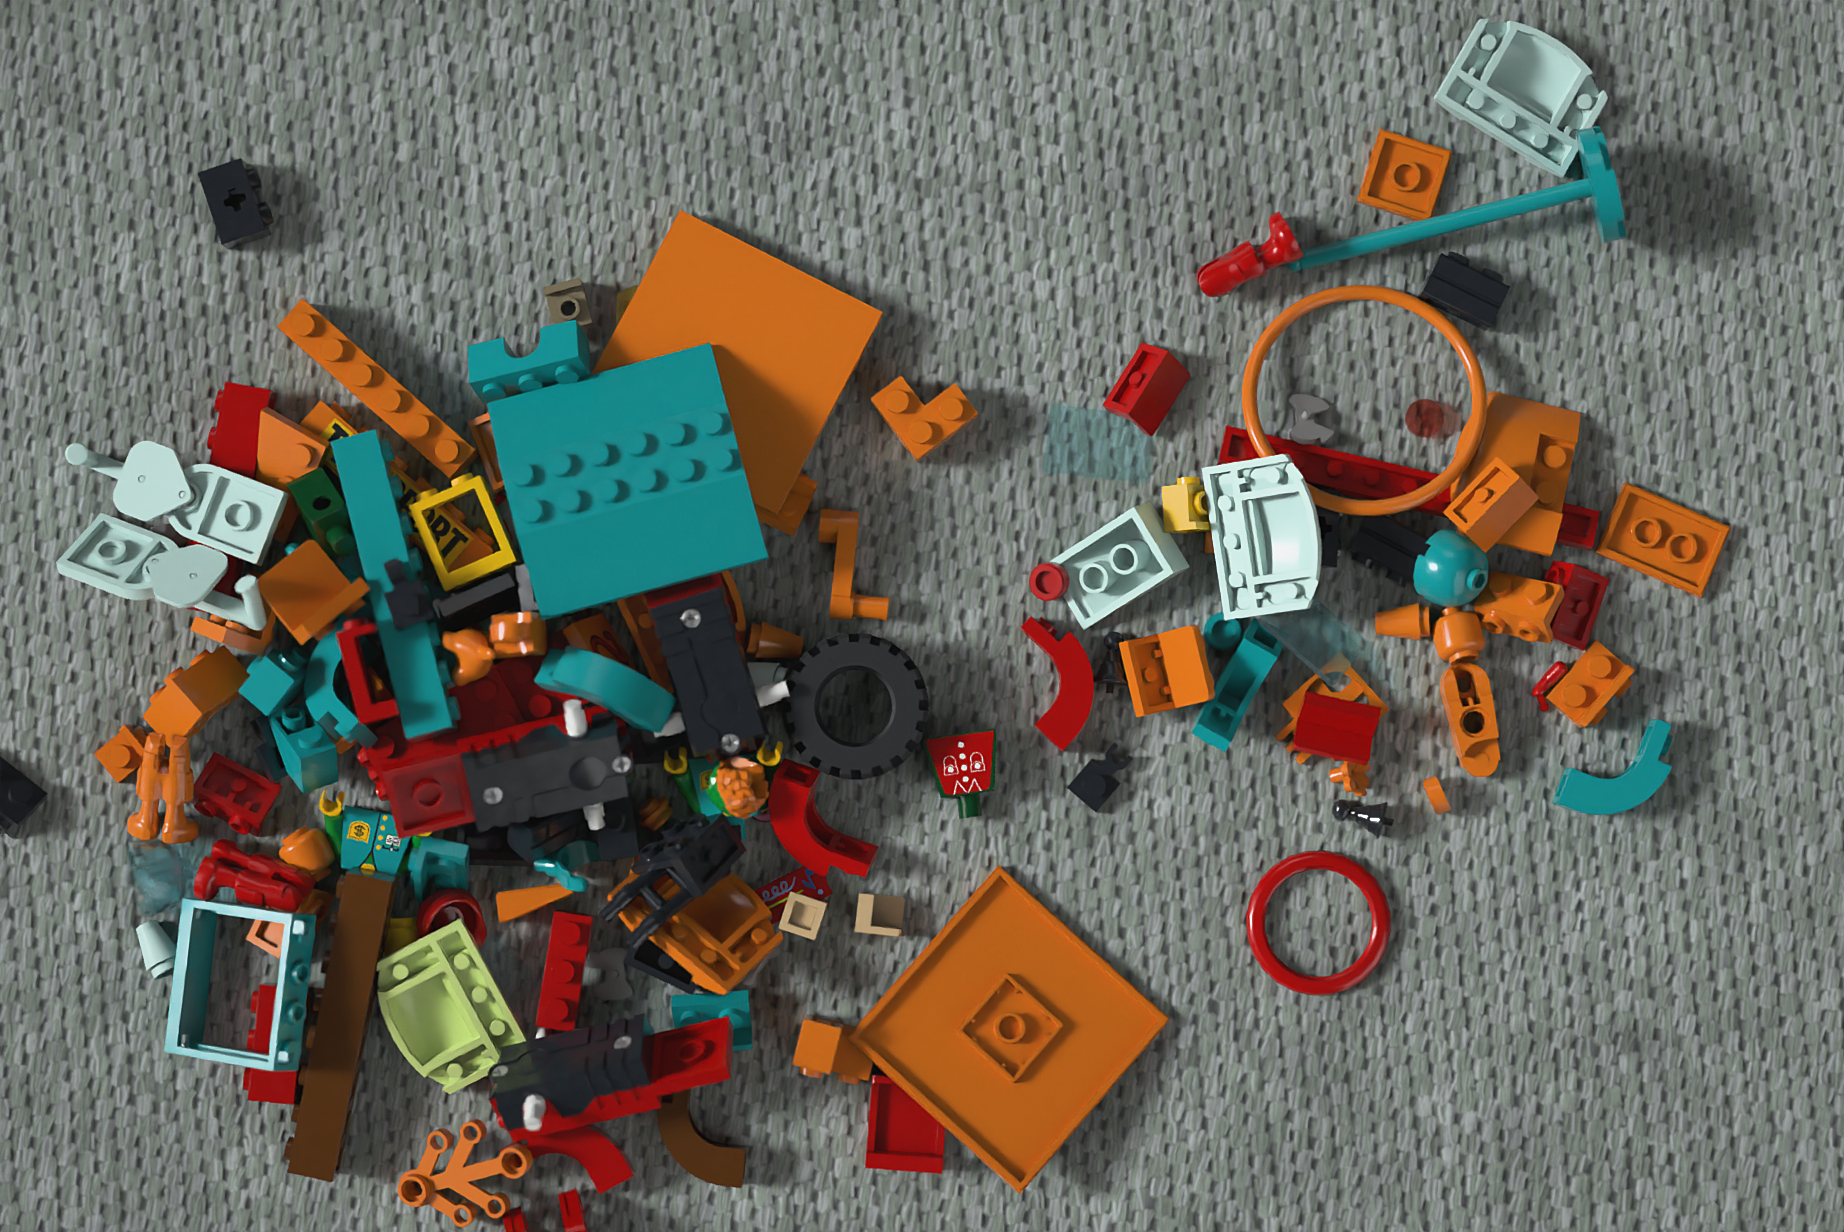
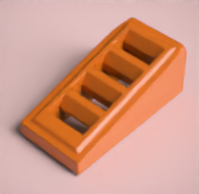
[496,883,576,923]

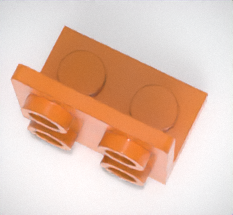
[190,571,277,656]

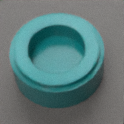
[1203,612,1242,651]

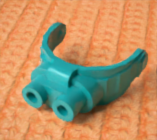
[534,838,614,892]

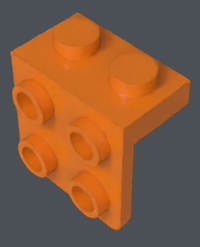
[257,540,370,645]
[1119,624,1215,718]

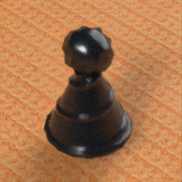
[1093,631,1128,694]
[1332,799,1394,839]

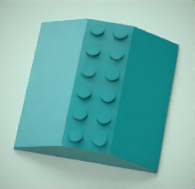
[487,343,769,621]

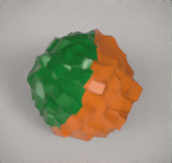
[706,755,770,819]

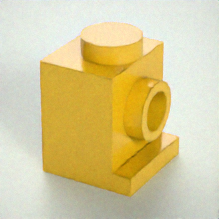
[1162,477,1211,534]

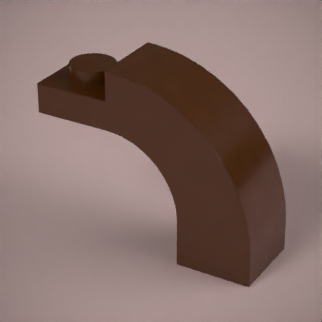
[657,1088,747,1188]

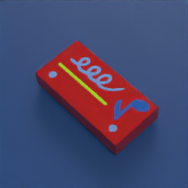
[754,866,833,924]

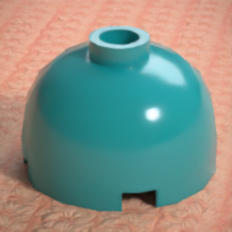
[1413,528,1489,608]

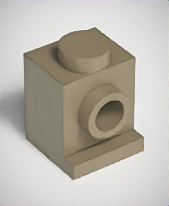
[543,277,595,335]

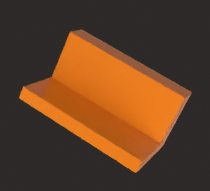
[1443,457,1539,553]

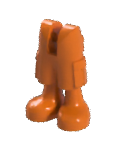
[127,732,200,844]

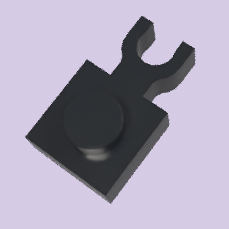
[1066,743,1133,812]

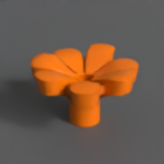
[1329,761,1370,796]

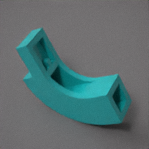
[304,616,382,750]
[1191,618,1287,752]
[534,645,677,733]
[1552,719,1673,815]

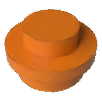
[638,796,673,832]

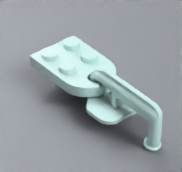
[65,441,290,566]
[56,513,266,630]

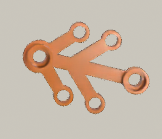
[398,1119,533,1227]

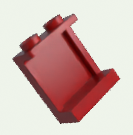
[336,617,400,724]
[865,1069,945,1174]

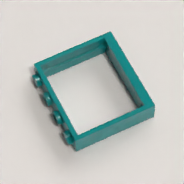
[164,898,316,1071]

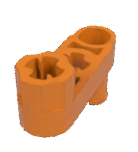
[818,508,889,621]

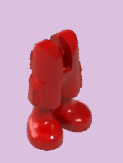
[1196,211,1304,298]
[194,838,315,912]

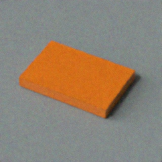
[1594,482,1731,598]

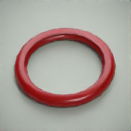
[1246,850,1391,996]

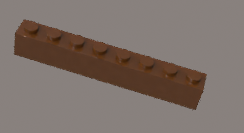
[284,866,399,1182]

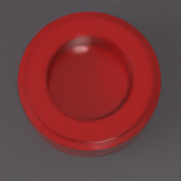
[1029,562,1070,601]

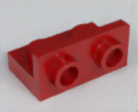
[1544,561,1610,651]
[191,752,282,837]

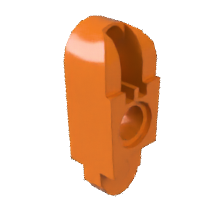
[490,611,548,658]
[1440,662,1501,777]

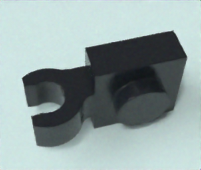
[383,557,436,632]
[250,714,289,783]

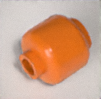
[1431,606,1486,666]
[279,825,336,883]

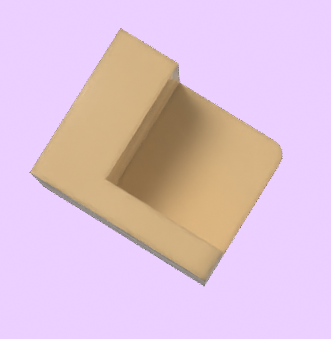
[778,891,828,940]
[855,892,905,937]

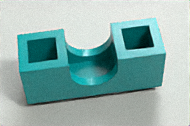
[468,319,591,404]

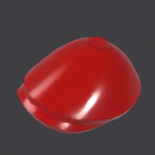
[416,888,487,948]

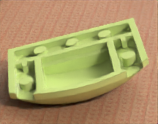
[377,918,528,1094]

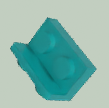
[408,836,470,902]
[671,990,753,1051]

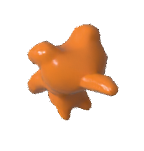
[441,623,498,686]

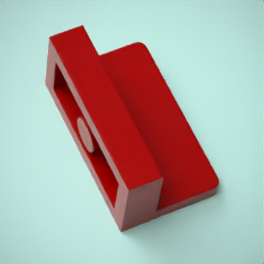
[1103,342,1190,436]
[1293,691,1381,765]

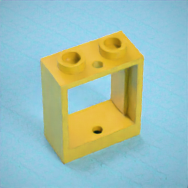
[408,473,521,593]

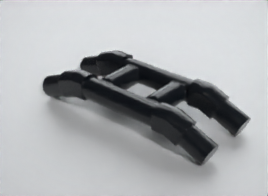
[598,866,731,950]

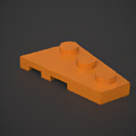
[256,407,332,545]

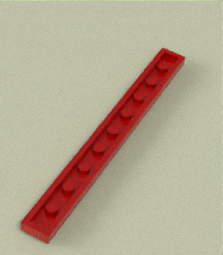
[1217,425,1600,551]

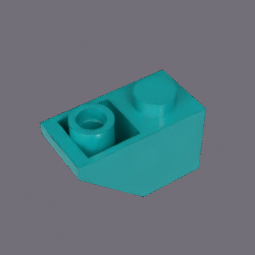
[268,703,338,794]

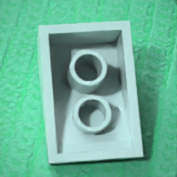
[1050,501,1190,630]

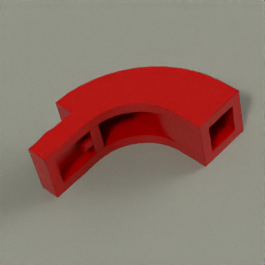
[1019,616,1094,751]
[768,758,879,878]
[500,1124,636,1194]

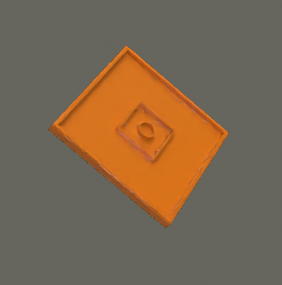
[591,210,883,516]
[846,865,1170,1194]

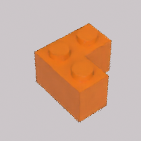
[870,376,978,463]
[142,645,250,749]
[792,1014,873,1085]

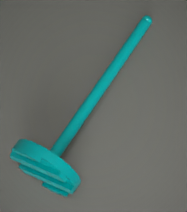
[1286,126,1627,272]

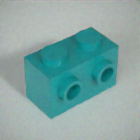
[238,645,311,716]

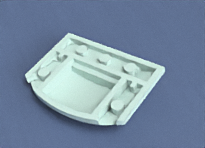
[1433,19,1608,177]
[1202,454,1321,620]

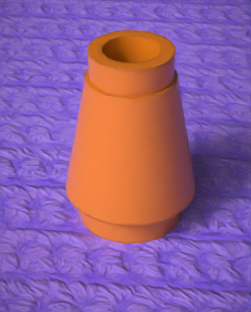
[1375,603,1430,641]
[745,621,803,659]

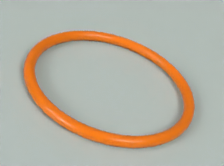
[1242,285,1487,516]

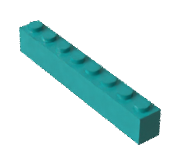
[331,429,462,743]

